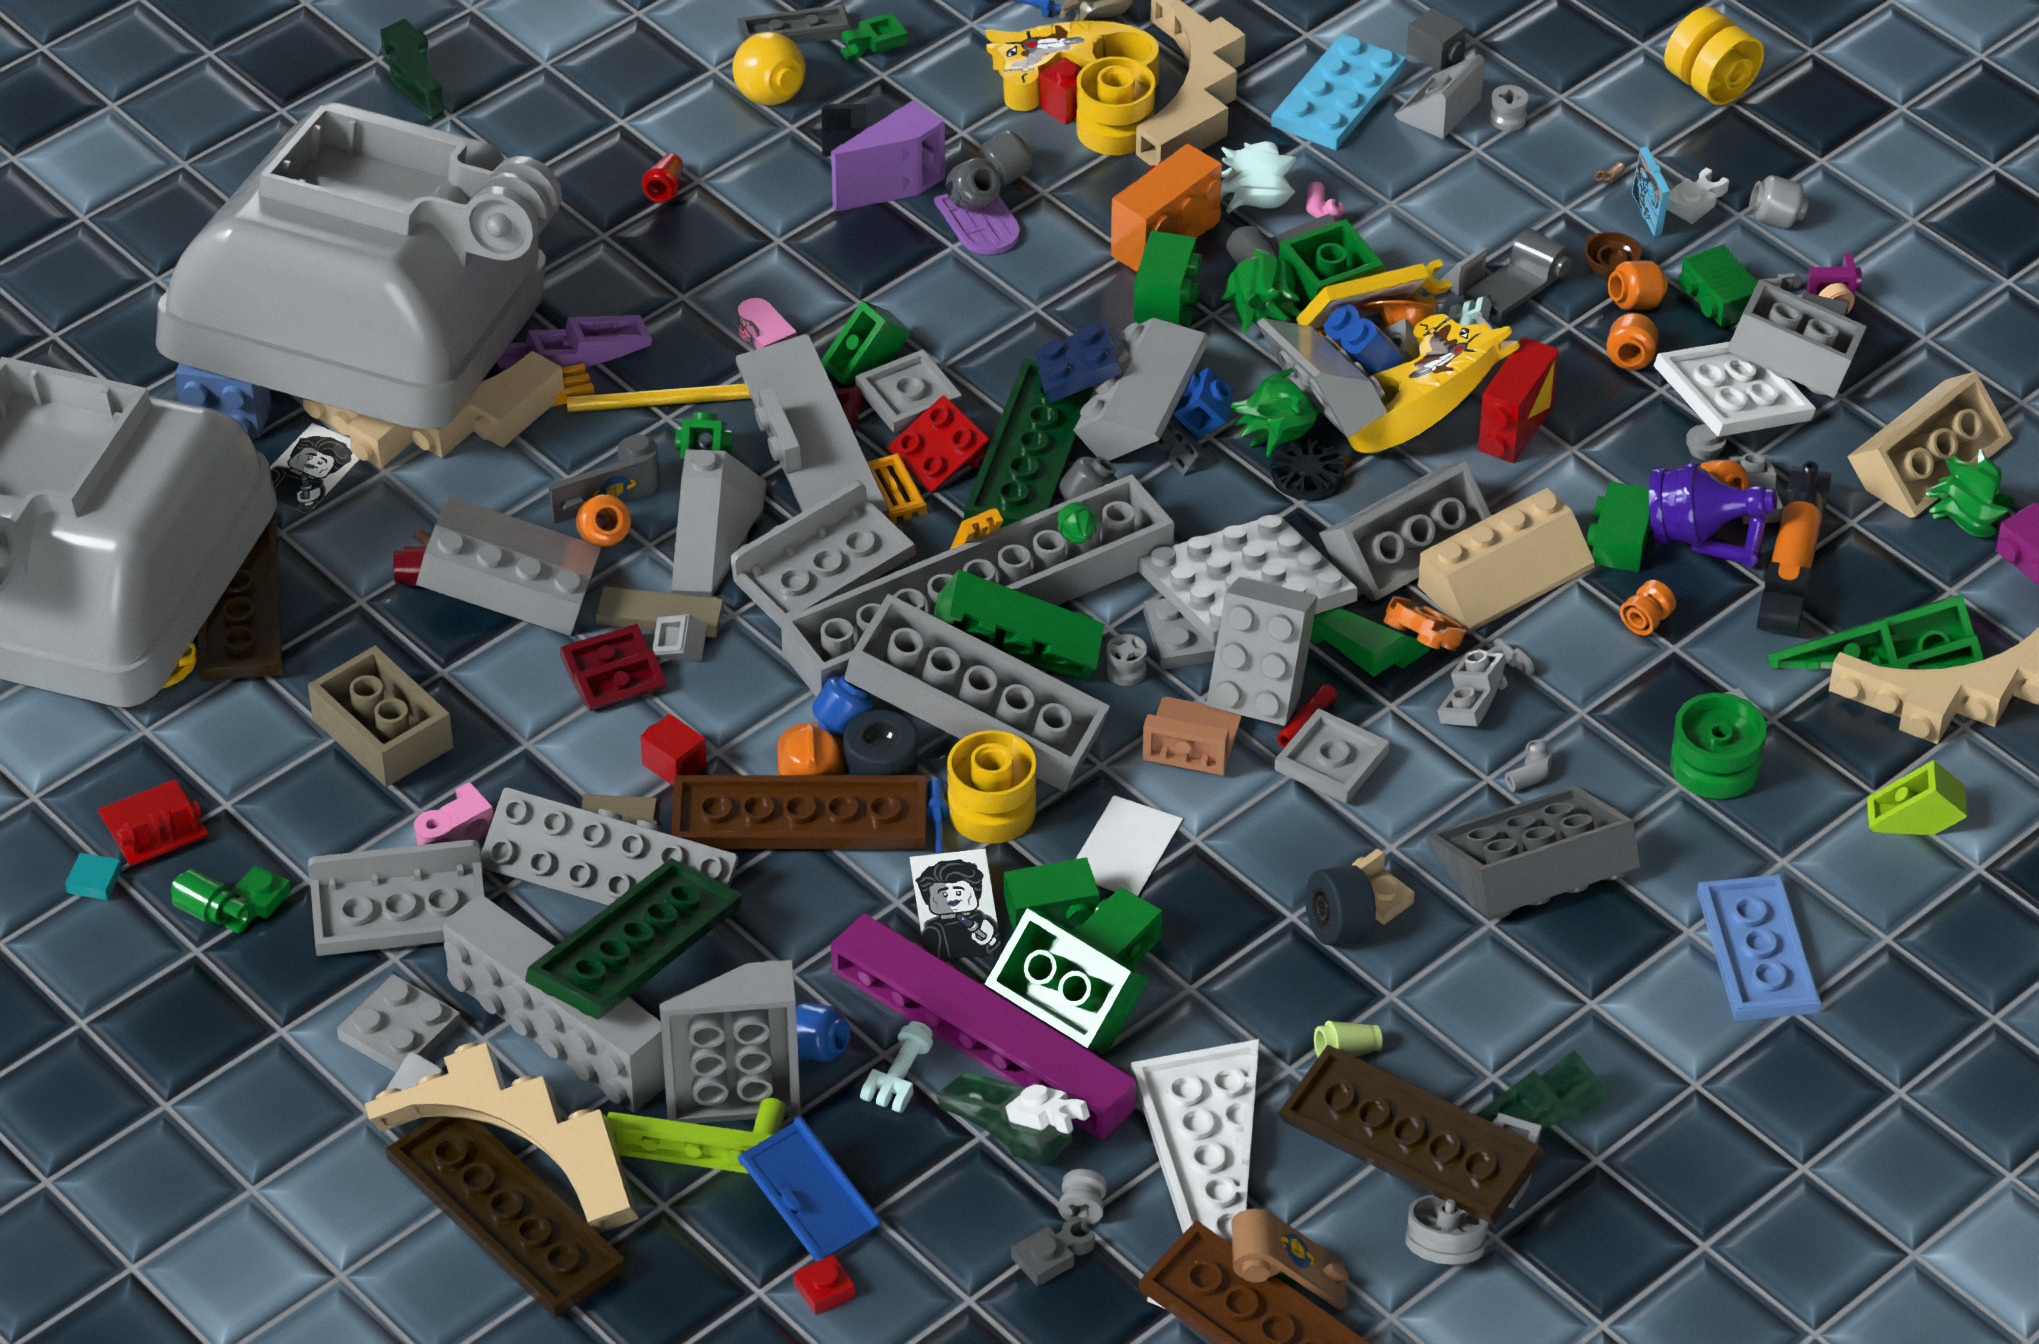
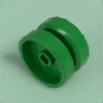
[1670,692,1767,799]

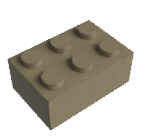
[308,645,453,787]

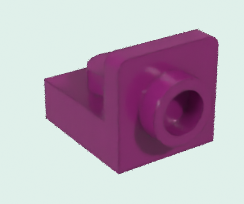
[1806,253,1862,295]

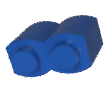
[1323,304,1405,375]

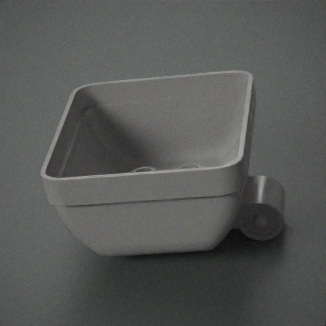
[156,102,562,429]
[0,357,277,707]

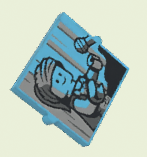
[1632,147,1670,237]

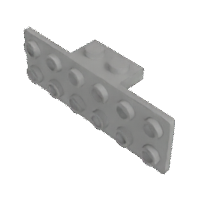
[736,334,888,516]
[480,788,739,936]

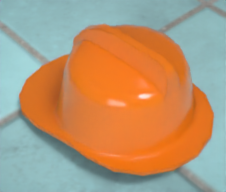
[1361,300,1444,328]
[777,723,845,775]

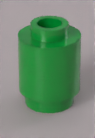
[171,868,237,925]

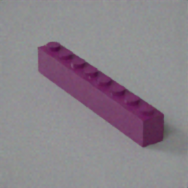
[831,913,1136,1141]

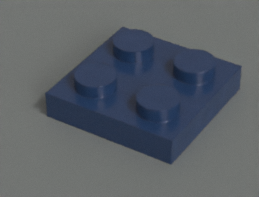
[1034,321,1122,403]

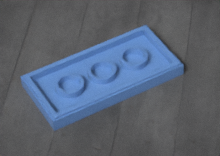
[1697,874,1821,1021]

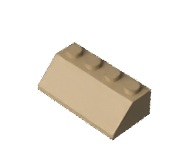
[1847,371,2013,518]
[1418,488,1595,634]

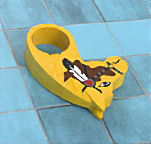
[985,21,1160,111]
[1347,314,1520,453]

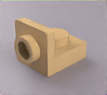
[1352,848,1415,925]

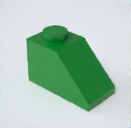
[821,300,912,386]

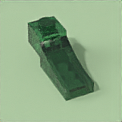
[380,18,444,120]
[1476,1050,1609,1131]
[936,1072,1073,1165]

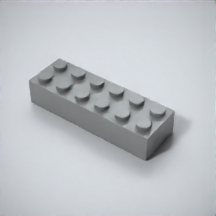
[844,593,1110,793]
[442,893,665,1113]

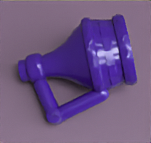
[1649,461,1777,567]

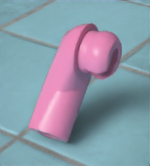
[1306,182,1344,222]

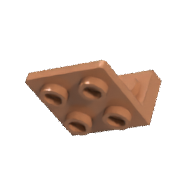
[1142,697,1242,776]

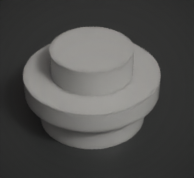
[1686,424,1726,460]

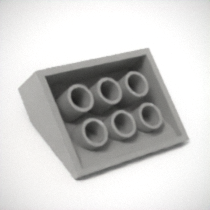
[416,496,602,636]
[660,960,801,1124]

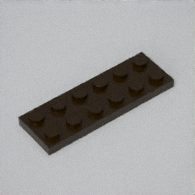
[198,507,283,682]
[1278,1045,1544,1226]
[386,1116,626,1319]

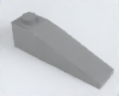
[671,449,767,598]

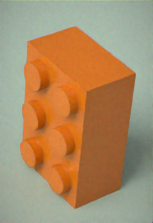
[1111,143,1222,271]

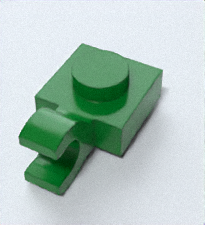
[840,12,908,61]
[223,865,291,934]

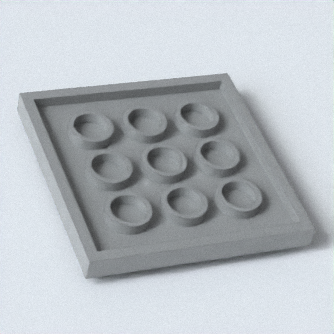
[1137,514,1357,646]

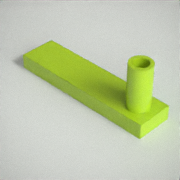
[607,1098,786,1174]

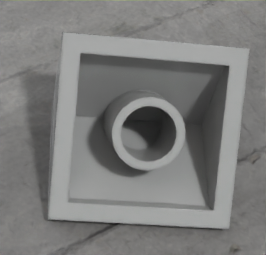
[1394,54,1484,139]

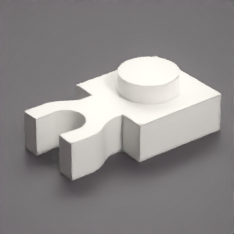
[1667,167,1729,224]
[1005,1084,1090,1134]

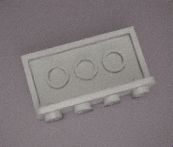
[731,480,916,628]
[308,840,485,956]

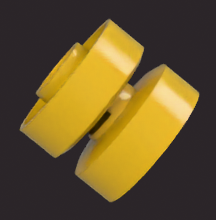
[1664,6,1764,105]
[1076,57,1155,156]
[947,730,1036,844]

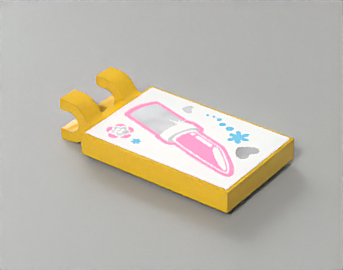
[1296,259,1452,329]

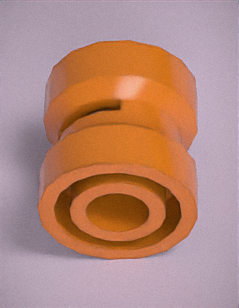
[1620,580,1676,636]

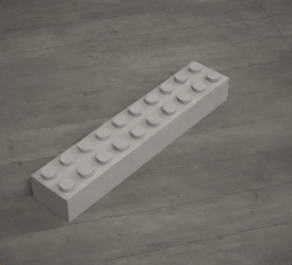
[781,474,1174,698]

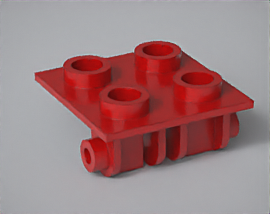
[886,395,990,494]
[98,779,209,867]

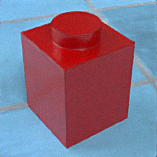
[1039,57,1082,125]
[640,714,707,786]

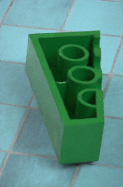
[934,569,1105,681]

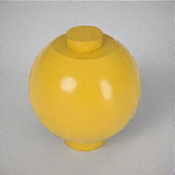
[732,32,806,106]

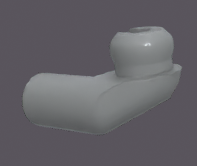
[1505,739,1553,792]

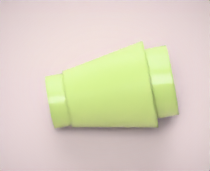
[1314,1021,1382,1057]

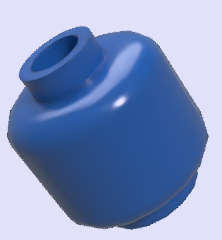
[812,674,874,737]
[796,1002,850,1063]

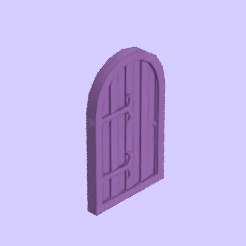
[934,194,1020,255]

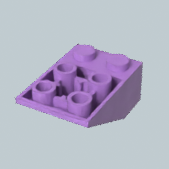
[831,100,945,211]

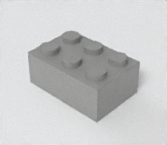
[1726,279,1867,398]
[1206,576,1318,726]

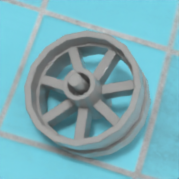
[1405,1195,1489,1265]

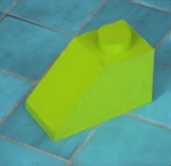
[1867,760,1968,835]

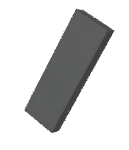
[737,5,851,44]

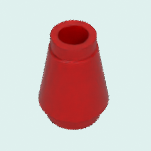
[642,154,683,203]

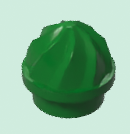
[1057,502,1097,544]

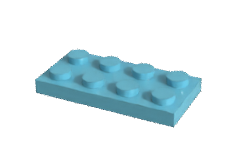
[1271,34,1406,150]

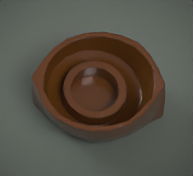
[1585,232,1642,281]

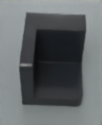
[821,103,867,157]

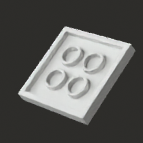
[1654,342,1816,437]

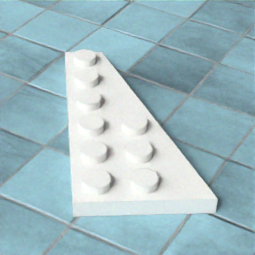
[1131,1039,1259,1245]

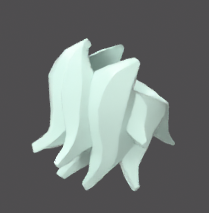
[1221,141,1296,214]

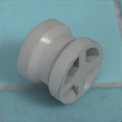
[1490,85,1529,131]
[1106,634,1147,686]
[1059,1169,1107,1225]

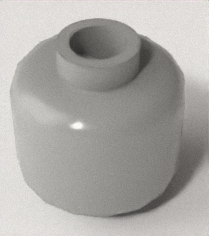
[1749,175,1808,229]

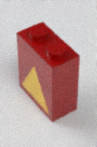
[1478,336,1559,464]

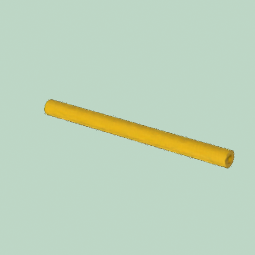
[567,384,752,412]

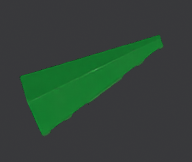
[1766,595,1984,670]
[1310,607,1430,677]

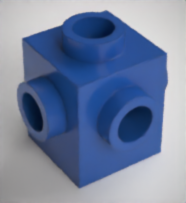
[1172,367,1235,438]

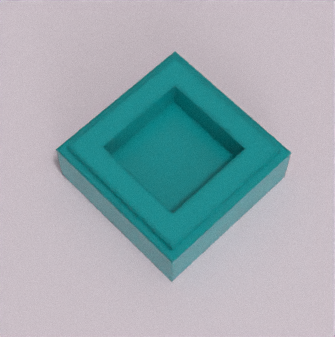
[65,852,122,900]

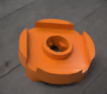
[1383,596,1467,651]

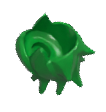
[1220,248,1301,334]
[1231,367,1320,458]
[1926,448,2015,537]

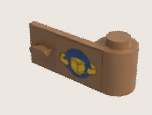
[1231,1209,1349,1311]

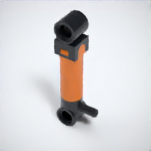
[1757,461,1832,636]

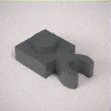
[1011,1217,1095,1287]

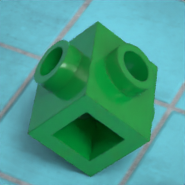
[675,412,733,459]

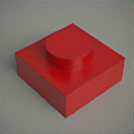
[793,1255,855,1315]

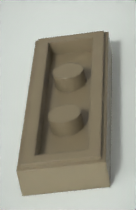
[596,586,724,638]

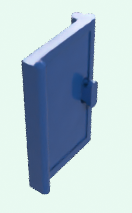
[737,1116,882,1262]

